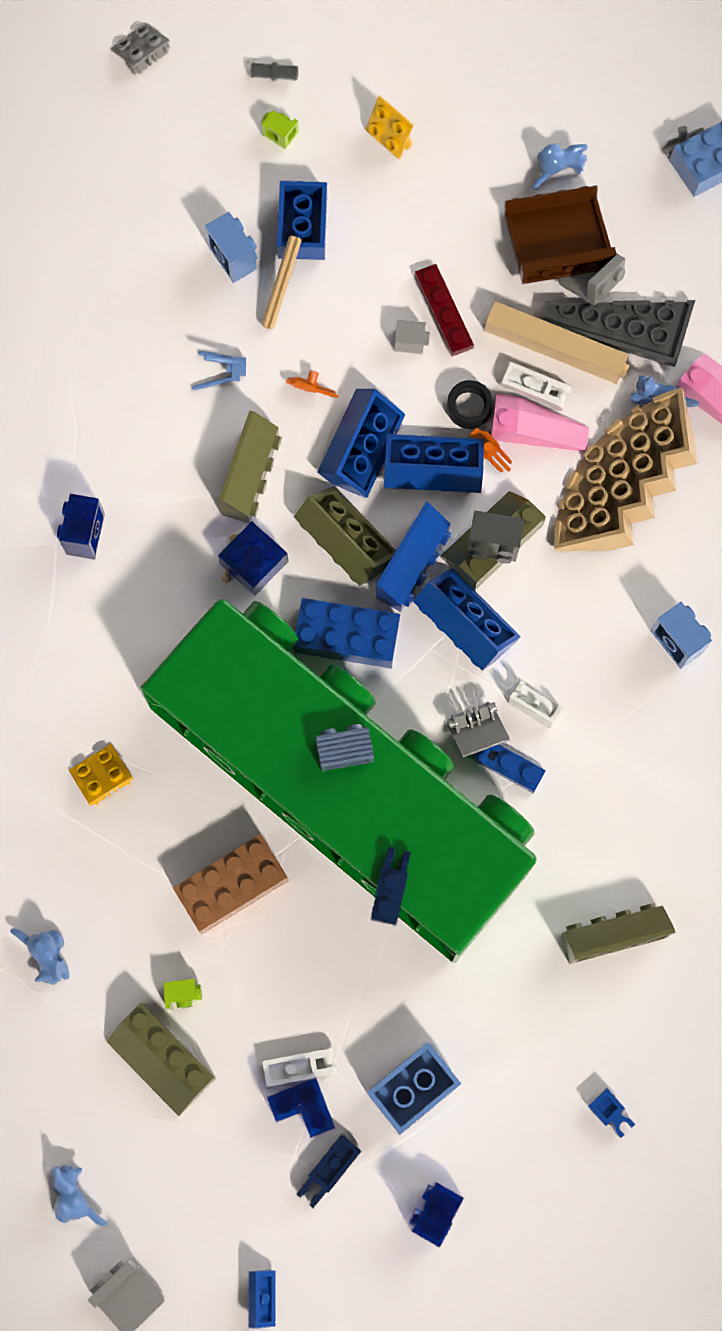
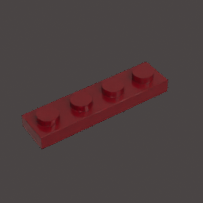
[414,263,474,357]

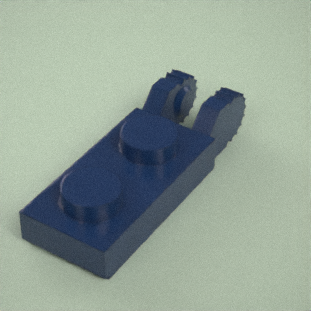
[370,847,411,926]
[296,1134,362,1209]

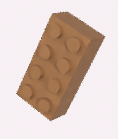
[173,834,289,935]

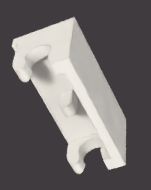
[508,681,563,729]

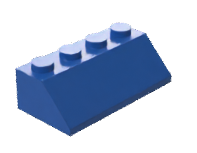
[317,389,406,498]
[384,434,484,493]
[376,502,452,612]
[413,568,521,671]

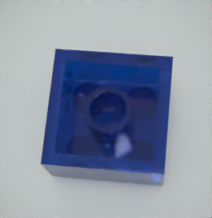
[57,493,105,560]
[218,521,289,596]

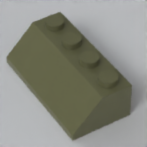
[219,410,282,523]
[294,486,396,586]
[440,491,546,590]
[561,903,676,964]
[106,1003,216,1117]

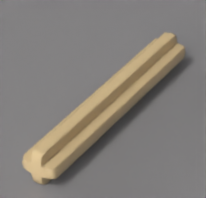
[262,236,301,329]

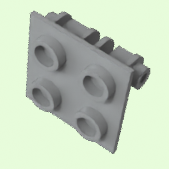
[110,22,171,75]
[447,701,510,757]

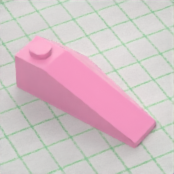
[677,353,722,424]
[491,394,589,452]

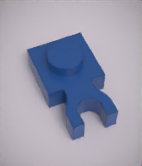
[587,1088,636,1138]

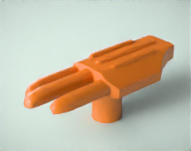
[285,370,339,398]
[469,428,512,472]

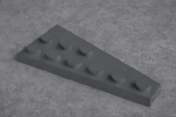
[540,300,696,367]

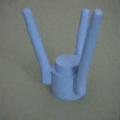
[192,351,246,390]

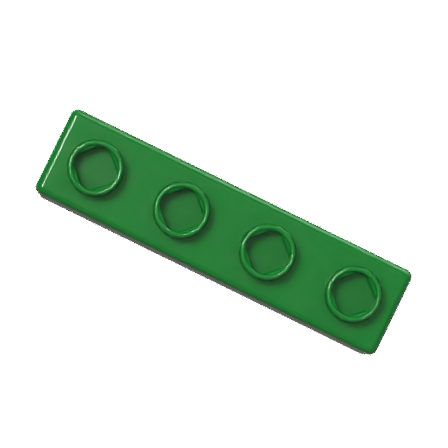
[140,599,537,963]

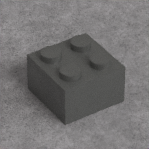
[467,510,524,564]

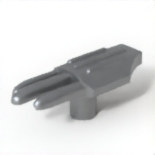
[662,126,707,156]

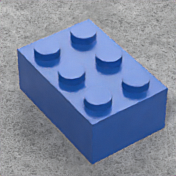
[277,181,328,260]

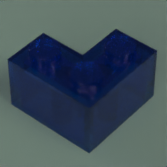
[267,1078,335,1138]
[408,1181,464,1248]

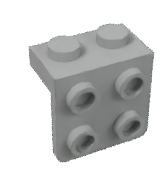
[559,254,626,306]
[88,1259,165,1331]

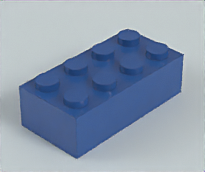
[293,598,400,669]

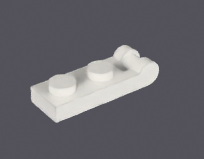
[501,362,572,411]
[262,1048,339,1087]

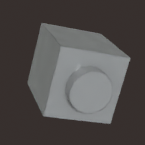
[395,320,430,354]

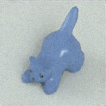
[532,144,588,191]
[630,375,699,407]
[10,928,70,985]
[51,1164,107,1227]

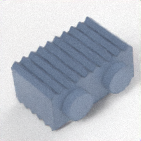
[316,724,374,771]

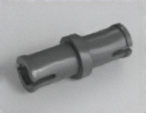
[251,62,299,81]

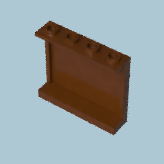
[504,185,617,284]

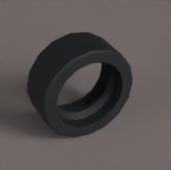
[447,380,493,429]

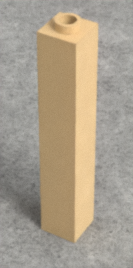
[485,301,630,384]

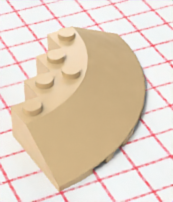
[554,387,698,551]

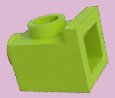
[261,110,299,149]
[163,979,202,1010]

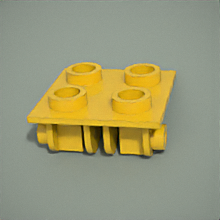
[365,95,414,159]
[68,744,133,806]

